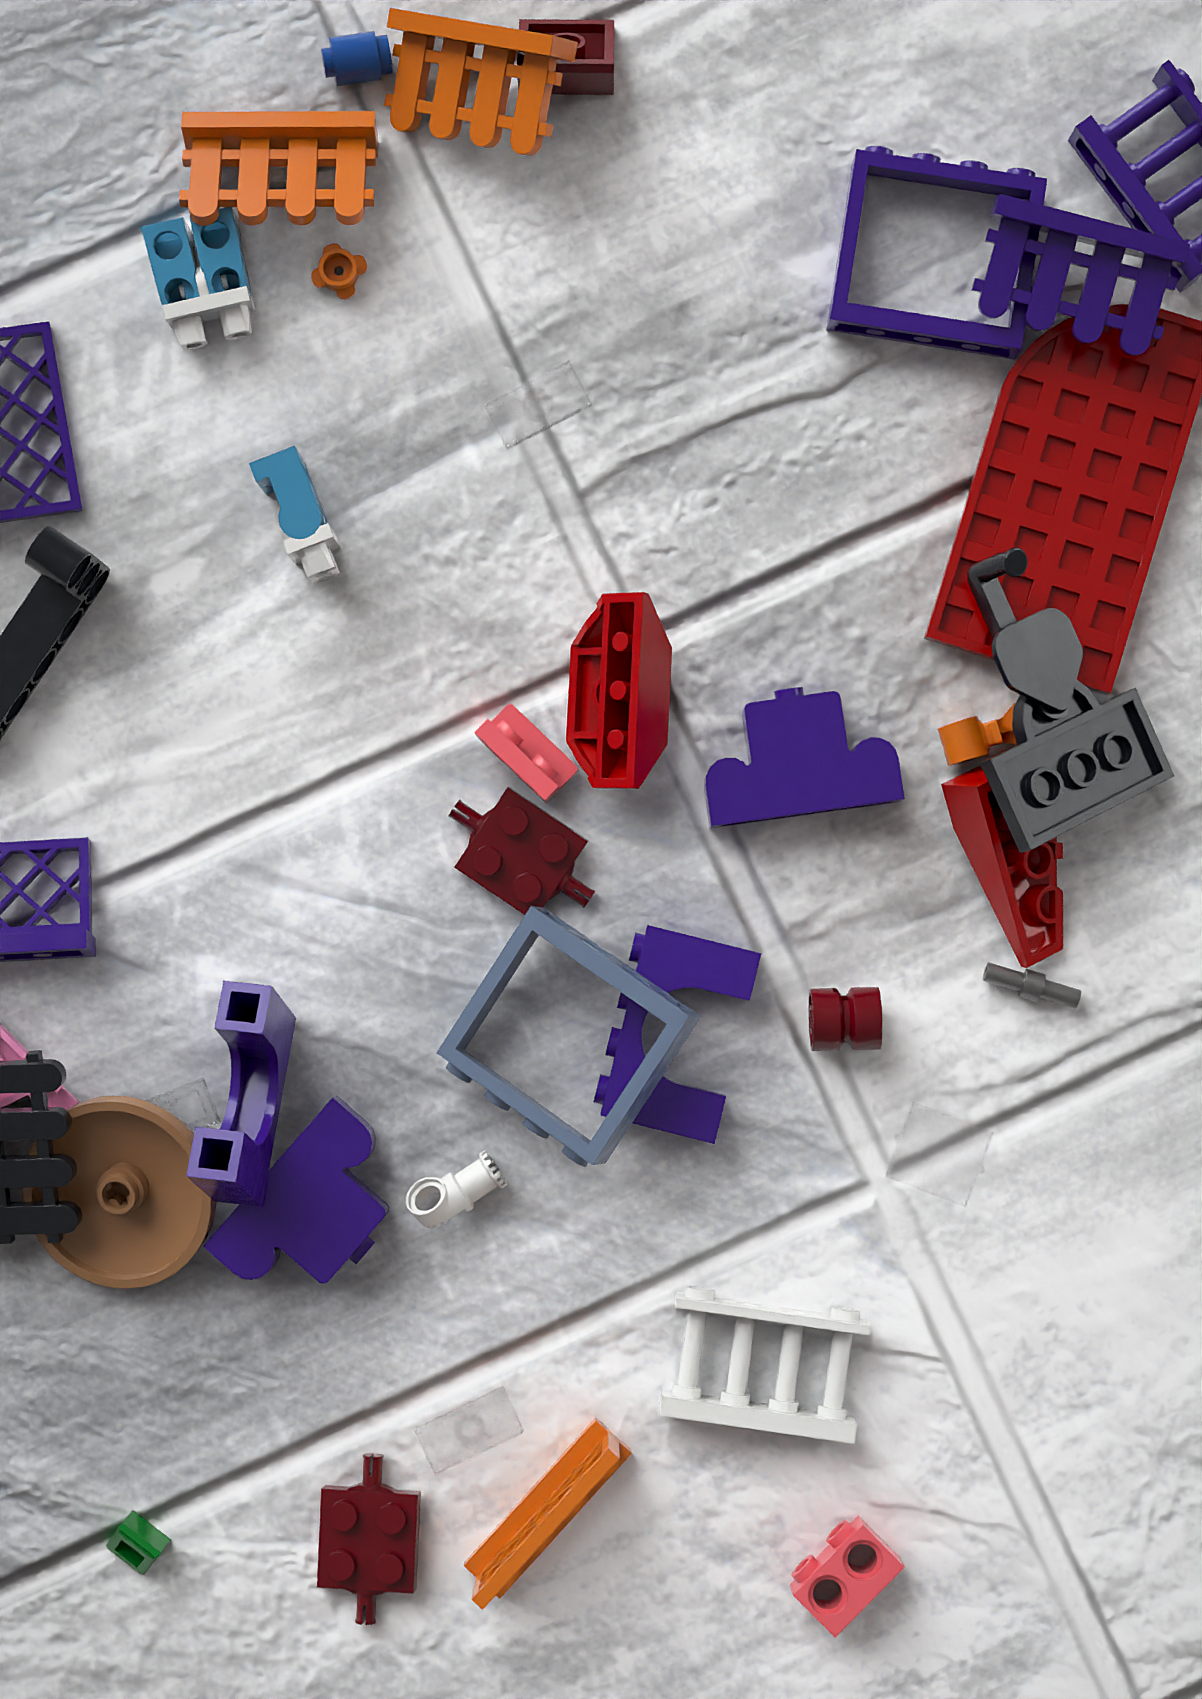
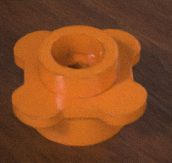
[311,243,367,300]

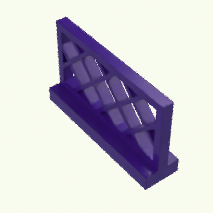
[0,321,82,523]
[0,837,96,962]

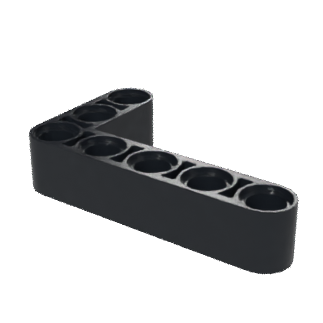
[0,526,110,740]

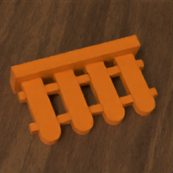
[384,8,578,156]
[179,111,379,226]

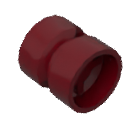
[808,987,882,1051]

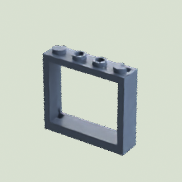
[437,906,702,1167]

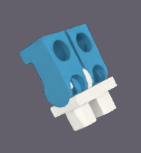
[141,207,255,350]
[249,445,341,585]

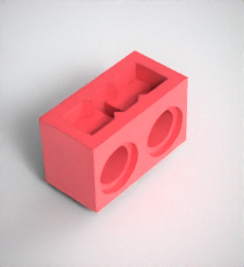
[790,1515,905,1638]

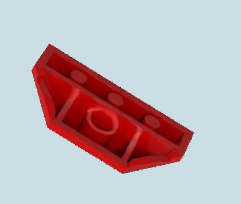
[566,592,672,789]

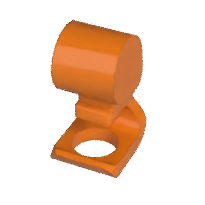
[937,703,1017,766]

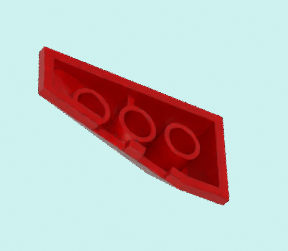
[941,766,1063,968]

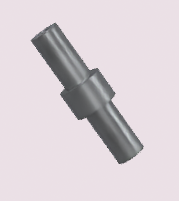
[982,962,1081,1009]

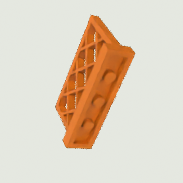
[464,1418,632,1610]

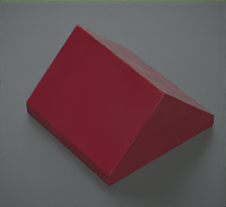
[517,19,614,95]

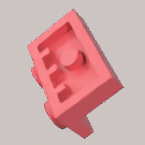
[474,704,578,804]

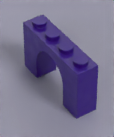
[593,925,762,1144]
[186,980,296,1207]

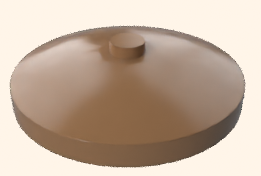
[22,1095,217,1289]

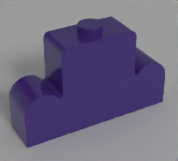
[704,687,905,829]
[203,1096,389,1284]

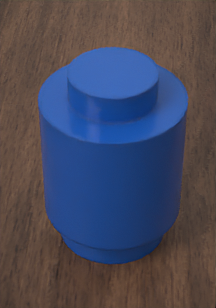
[321,31,393,87]

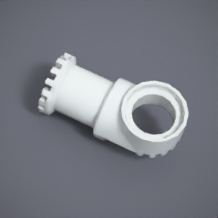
[406,1150,508,1228]

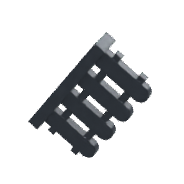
[0,1050,82,1244]

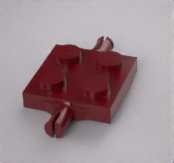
[448,787,595,915]
[317,1453,421,1625]

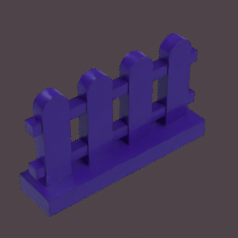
[971,194,1191,356]

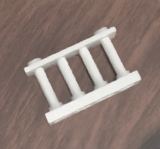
[659,1286,871,1444]

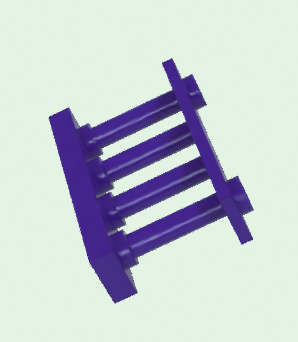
[1068,60,1202,293]

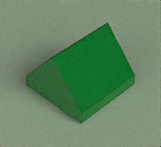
[106,1510,171,1575]

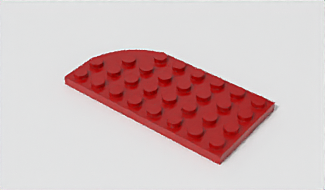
[923,304,1202,696]

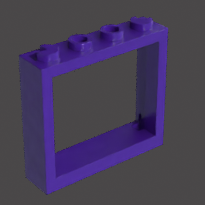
[826,146,1047,360]

